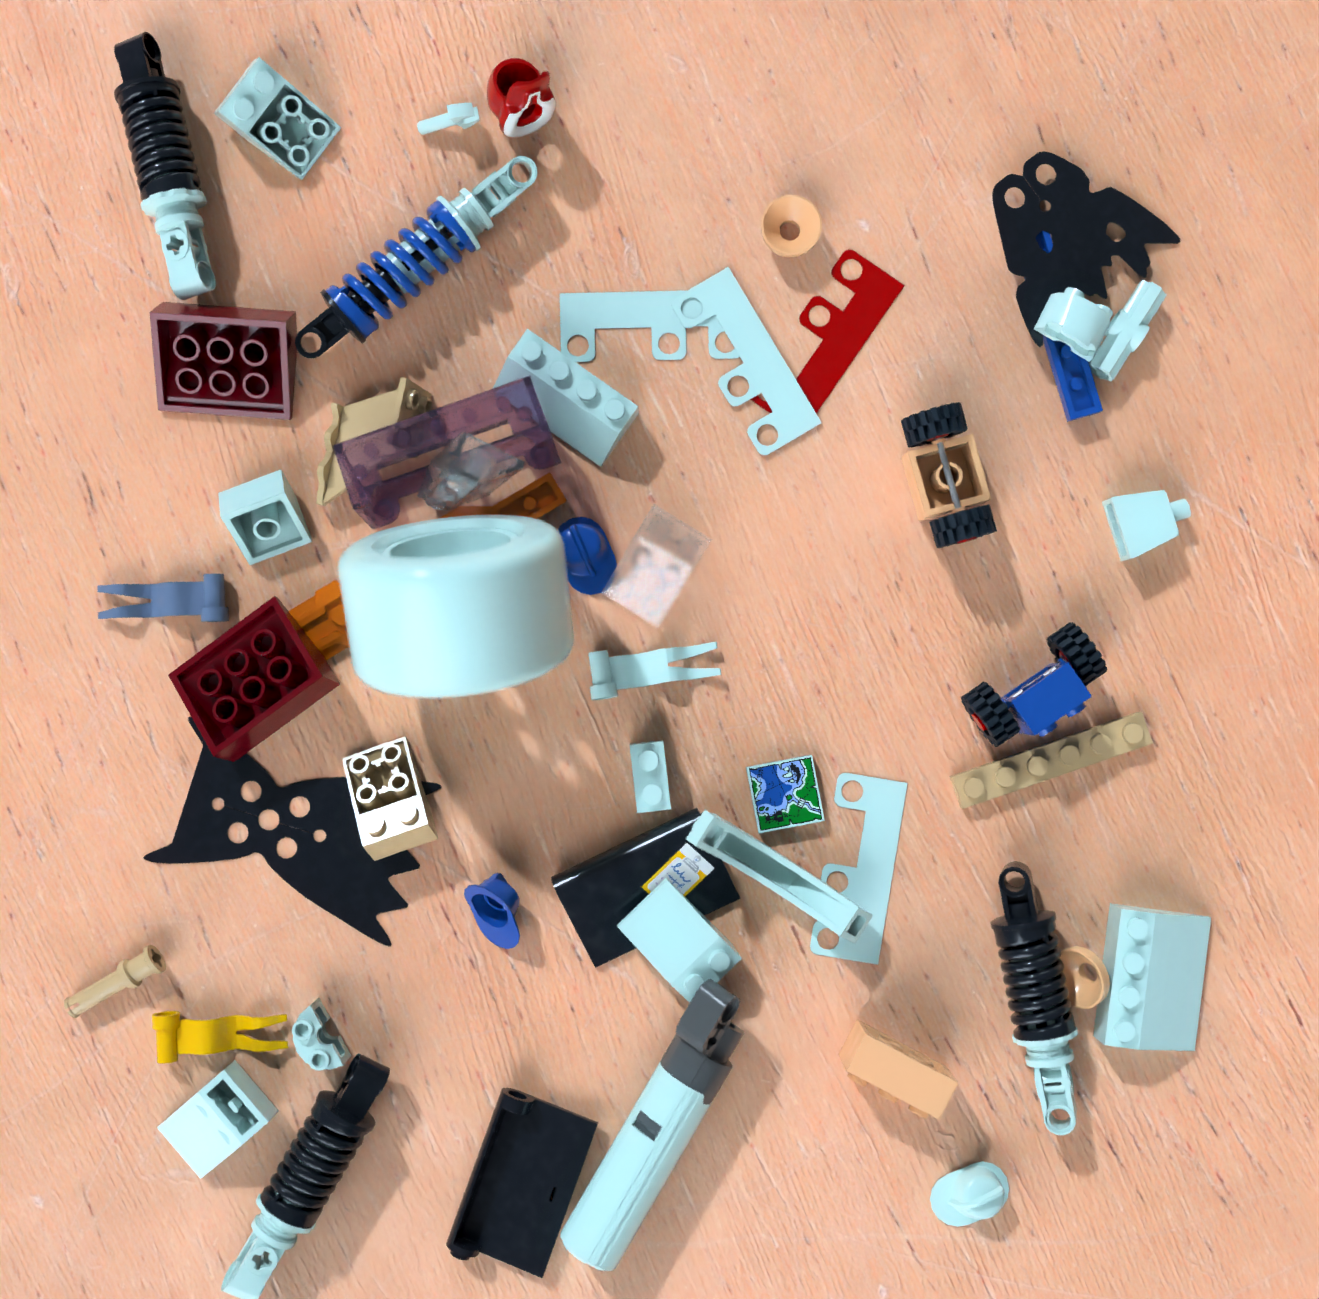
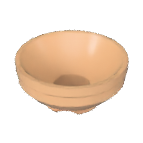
[761,195,822,258]
[1060,946,1110,1009]

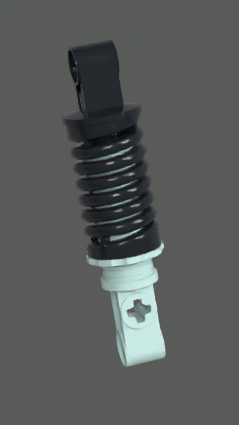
[114,32,216,300]
[990,861,1078,1135]
[221,1053,390,1299]

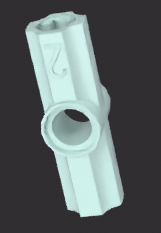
[1089,280,1167,382]

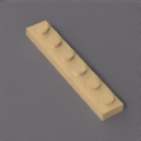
[950,712,1153,809]

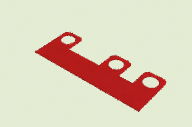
[750,249,905,413]

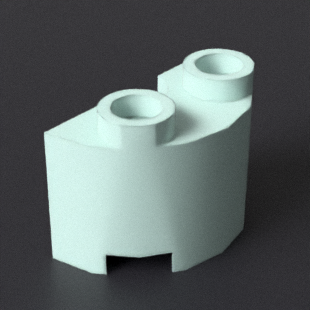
[1034,287,1113,362]
[292,998,352,1071]

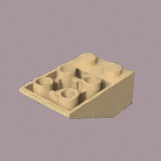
[342,737,438,861]

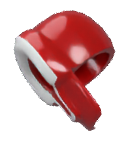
[487,58,556,137]

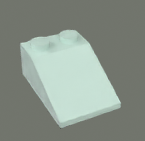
[617,878,742,1003]

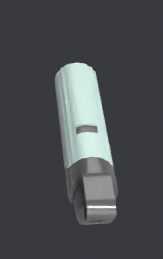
[560,979,744,1271]

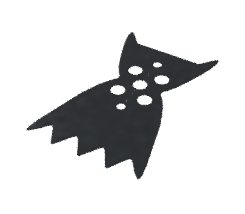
[143,717,441,946]

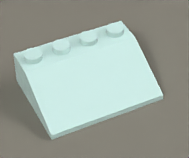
[1093,903,1211,1051]

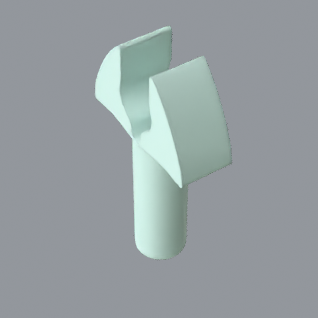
[417,103,480,135]

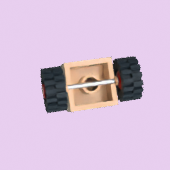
[901,402,997,548]

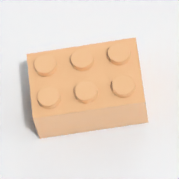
[838,1019,958,1120]

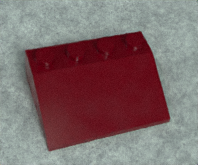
[150,302,297,420]
[168,596,340,762]

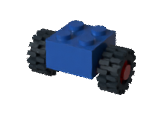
[961,622,1107,747]

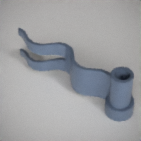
[97,574,229,622]

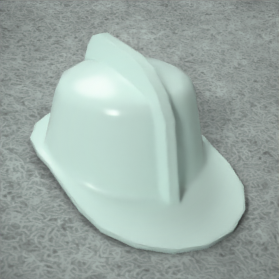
[930,1161,1009,1227]

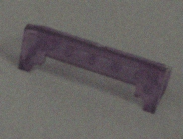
[333,376,562,530]

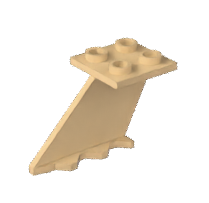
[316,377,432,506]

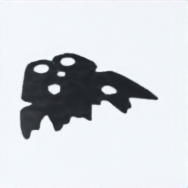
[992,151,1180,347]

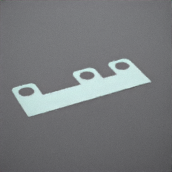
[672,267,822,455]
[560,290,740,362]
[810,773,908,965]

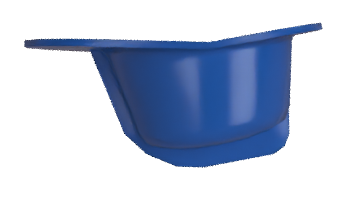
[558,517,617,595]
[464,873,520,949]

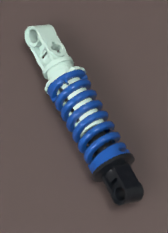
[295,156,537,358]

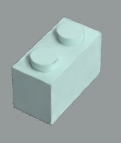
[629,740,671,813]

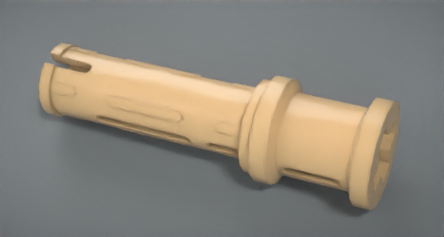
[64,945,166,1018]

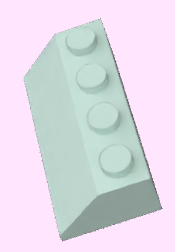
[492,329,639,467]

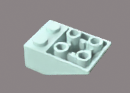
[214,57,341,180]
[157,1060,278,1179]

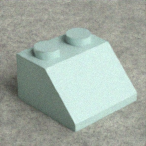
[218,469,312,565]

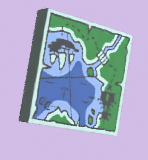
[746,755,825,833]

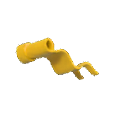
[152,1011,288,1064]

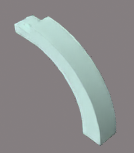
[686,810,873,944]

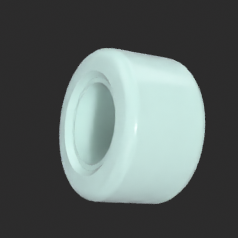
[338,515,574,698]

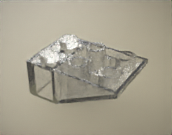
[602,504,712,628]

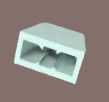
[1102,490,1191,561]

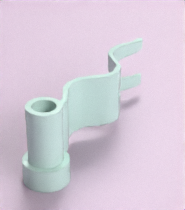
[588,642,721,700]

